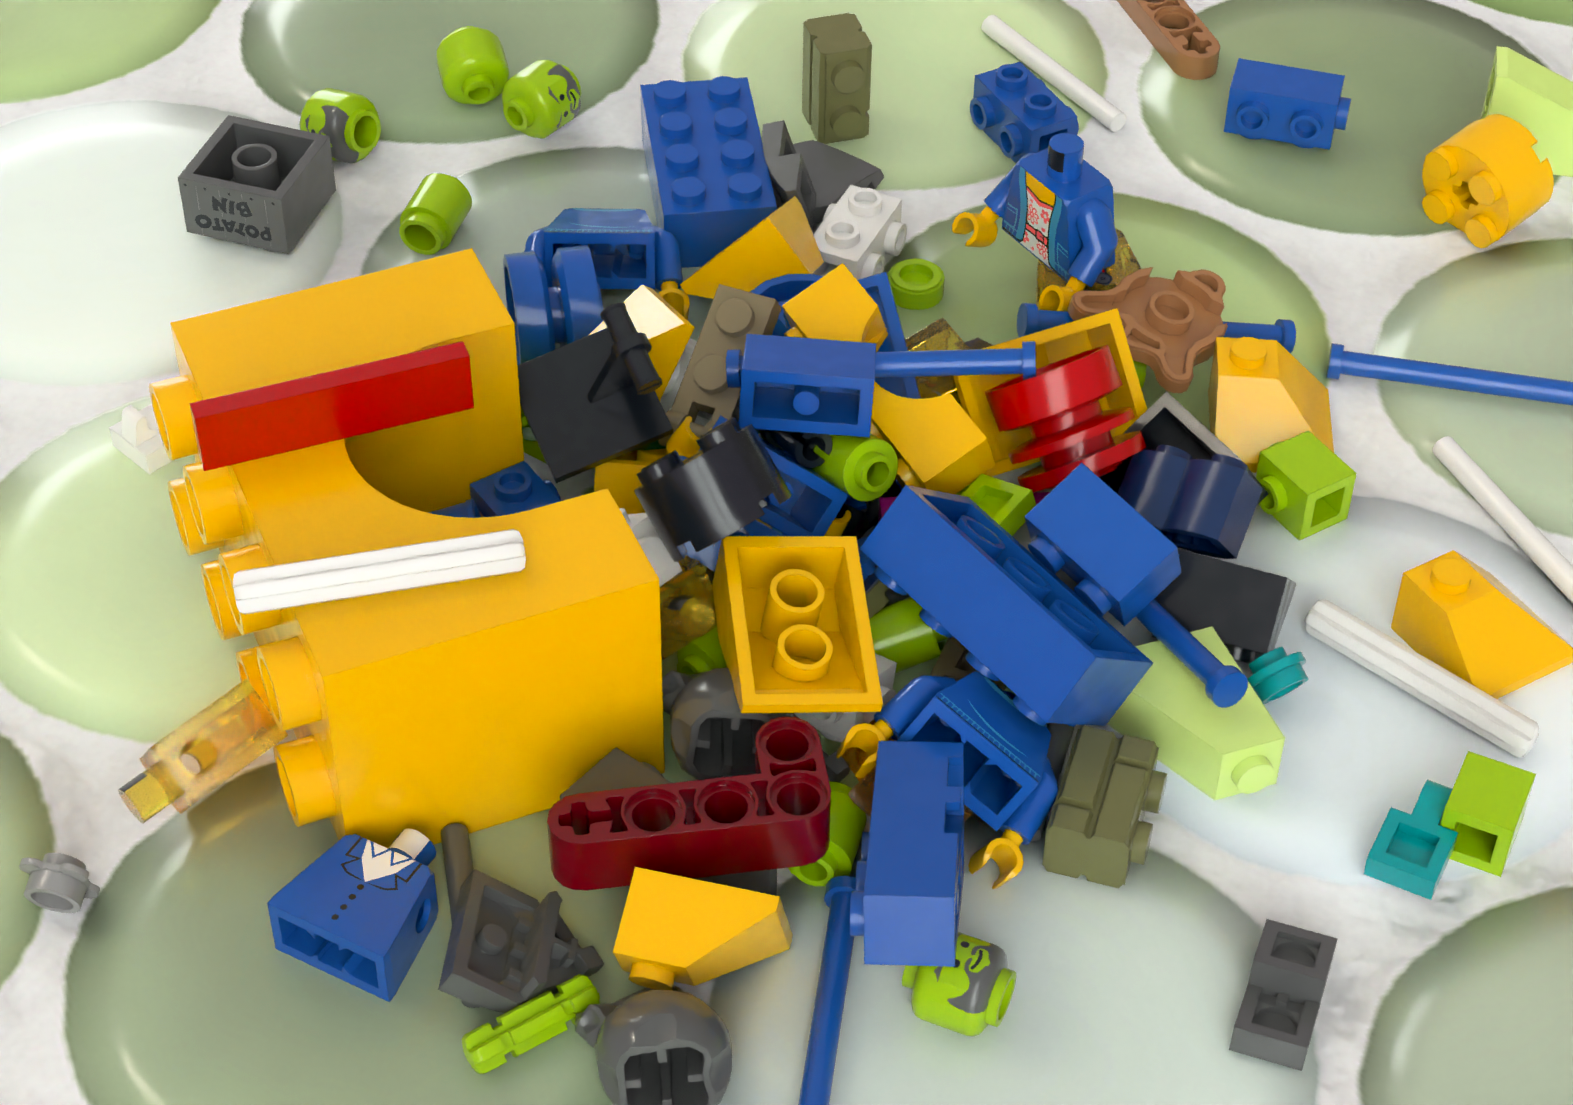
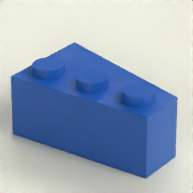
[850,741,964,967]

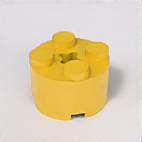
[1422,114,1554,248]

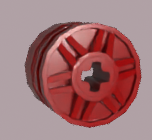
[985,345,1146,492]

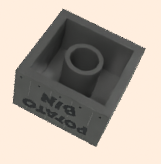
[178,115,336,254]

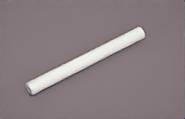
[981,15,1127,132]
[1432,436,1573,604]

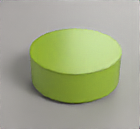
[888,258,945,310]

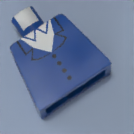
[267,828,439,1002]

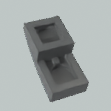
[762,120,816,230]
[1229,919,1338,1071]

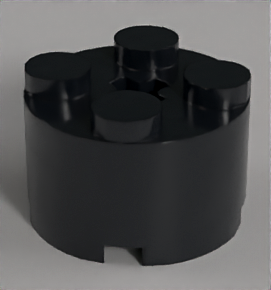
[634,417,792,562]

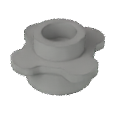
[19,853,100,913]

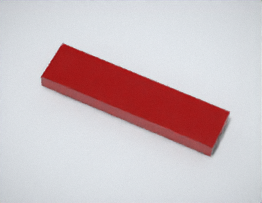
[189,341,474,471]

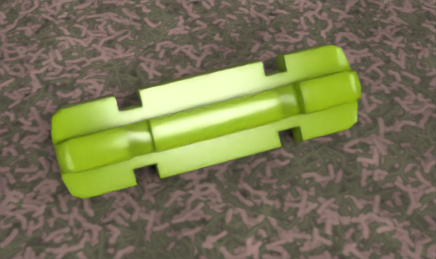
[461,974,600,1074]

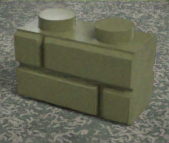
[802,13,872,144]
[1042,725,1167,888]

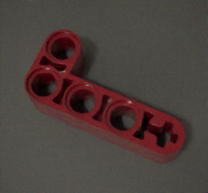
[547,717,831,891]

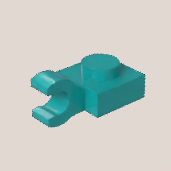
[1364,779,1458,900]

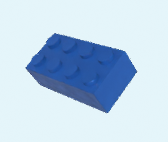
[640,76,777,268]
[860,485,1153,727]

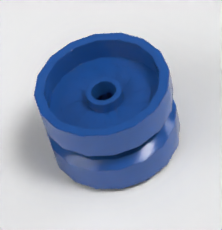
[503,245,603,365]

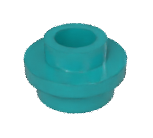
[1247,647,1309,704]

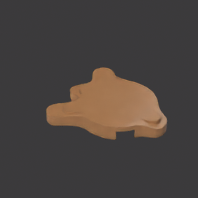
[1068,267,1228,393]

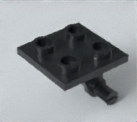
[518,302,673,484]

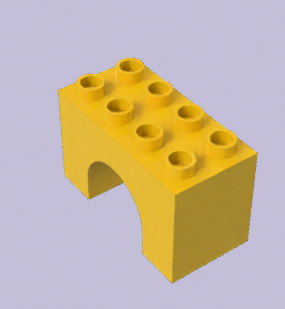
[149,248,665,848]

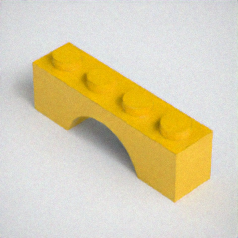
[782,263,996,494]

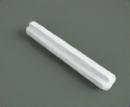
[233,529,526,615]
[1304,600,1539,757]

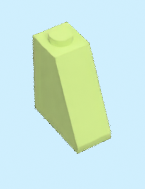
[1481,46,1573,177]
[1107,626,1285,800]

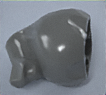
[662,667,793,780]
[575,985,732,1105]

